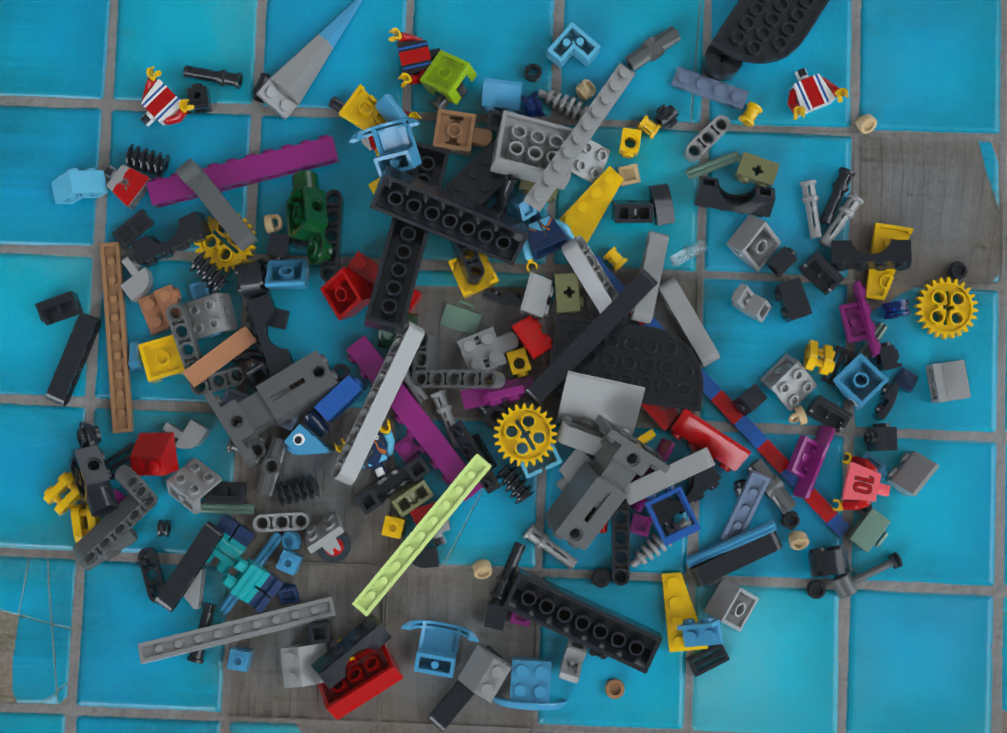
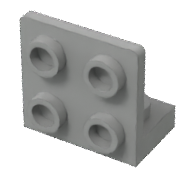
[571,140,610,184]
[186,293,238,340]
[759,354,817,411]
[925,360,971,403]
[166,458,222,515]

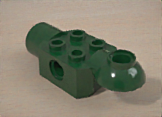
[286,171,333,265]

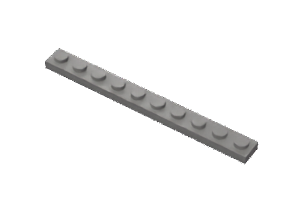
[524,63,636,212]
[138,596,336,664]

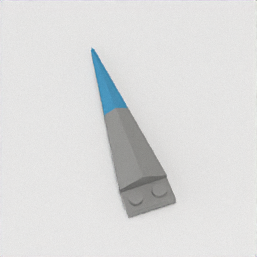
[256,0,363,119]

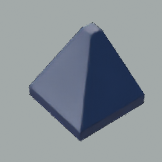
[892,367,919,393]
[278,582,300,605]

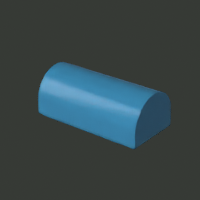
[375,94,413,129]

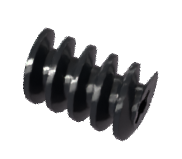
[126,144,170,177]
[189,251,231,294]
[496,462,535,504]
[277,474,320,506]

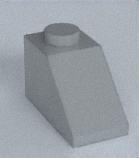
[184,568,206,609]

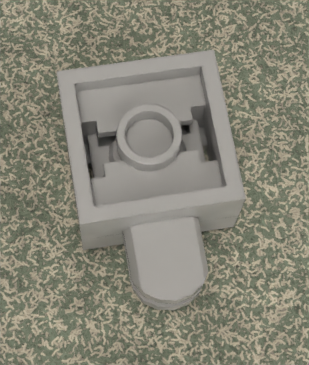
[457,327,519,377]

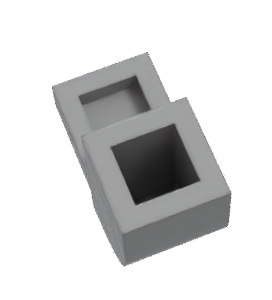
[120,257,154,303]
[731,283,772,323]
[163,420,211,449]
[558,639,587,683]

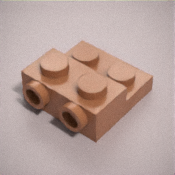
[138,284,182,336]

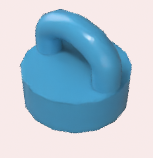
[282,531,302,550]

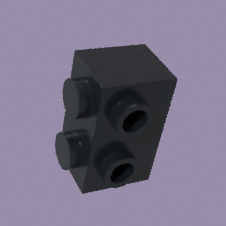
[864,423,898,451]

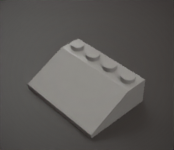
[490,110,573,190]
[556,371,645,435]

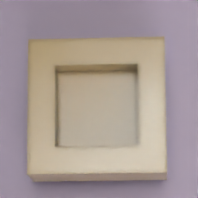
[618,163,641,187]

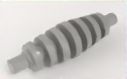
[537,89,602,124]
[630,518,689,568]

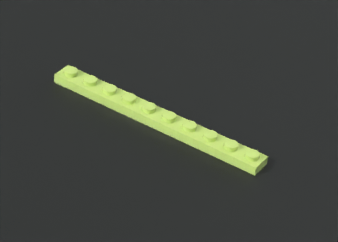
[352,453,492,617]

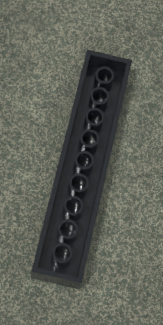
[364,142,450,335]

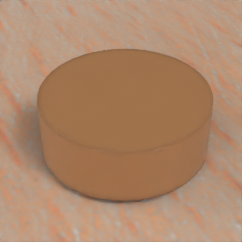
[605,678,625,699]

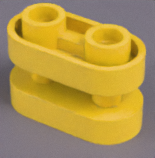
[804,339,835,375]
[43,472,81,516]
[71,504,101,543]

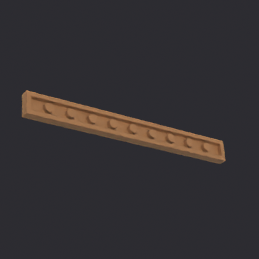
[100,242,134,433]

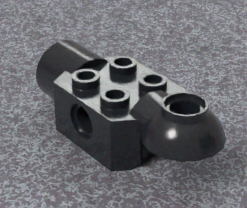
[69,422,119,517]

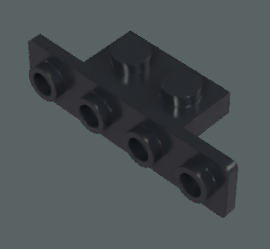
[449,420,501,494]

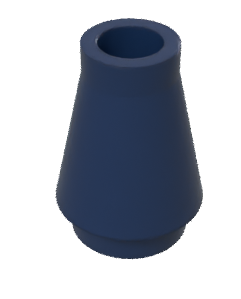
[303,408,330,437]

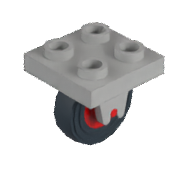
[304,512,351,563]

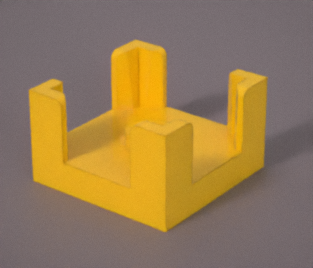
[448,252,499,299]
[138,335,185,383]

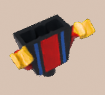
[388,28,441,88]

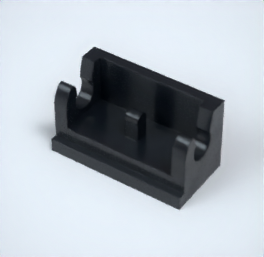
[112,209,155,248]
[799,251,845,296]
[35,291,84,326]
[805,395,853,433]
[204,482,247,504]

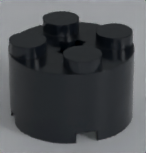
[702,44,743,82]
[234,258,272,300]
[807,545,851,577]

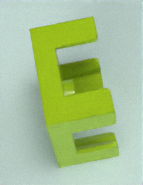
[420,50,477,105]

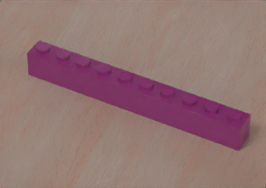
[147,135,340,208]
[346,335,483,501]

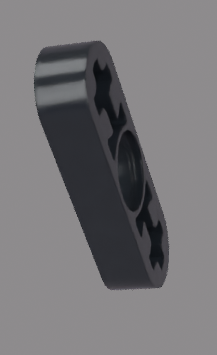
[138,547,165,603]

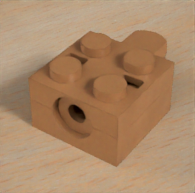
[432,109,492,157]

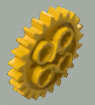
[194,214,257,273]
[913,277,978,339]
[493,403,557,467]

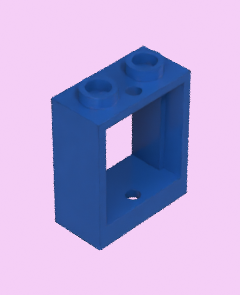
[314,375,366,422]
[643,485,701,546]

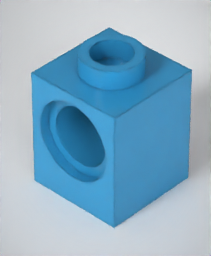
[507,192,537,222]
[276,549,304,576]
[227,646,254,672]

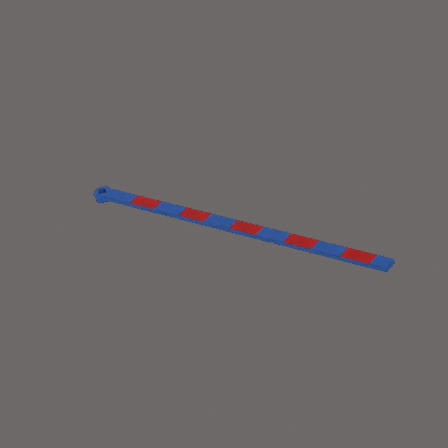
[594,255,851,538]

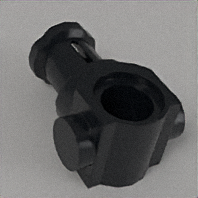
[476,403,508,431]

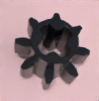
[655,104,679,128]

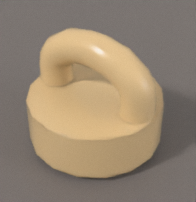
[576,79,596,101]
[855,114,877,134]
[264,214,283,234]
[788,406,808,426]
[788,531,809,550]
[472,559,493,579]

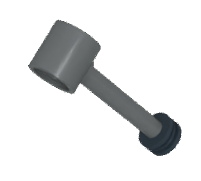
[831,552,903,599]

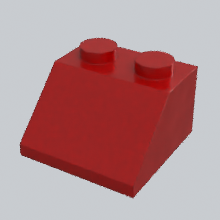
[320,267,372,321]
[512,315,553,361]
[130,432,179,476]

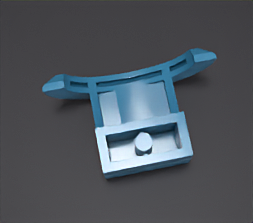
[349,117,422,177]
[401,619,479,678]
[493,656,567,710]

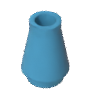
[128,342,145,371]

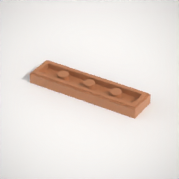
[182,326,257,388]

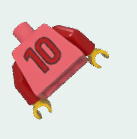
[832,452,891,511]

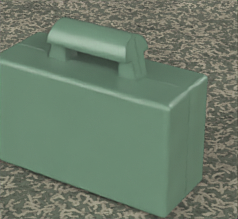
[439,299,482,335]
[846,508,890,552]

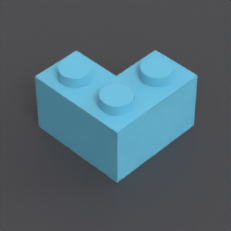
[546,22,601,69]
[51,168,108,204]

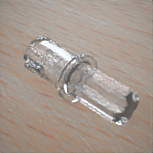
[670,239,708,267]

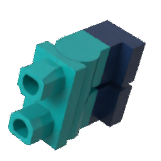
[206,514,257,574]
[221,557,284,614]

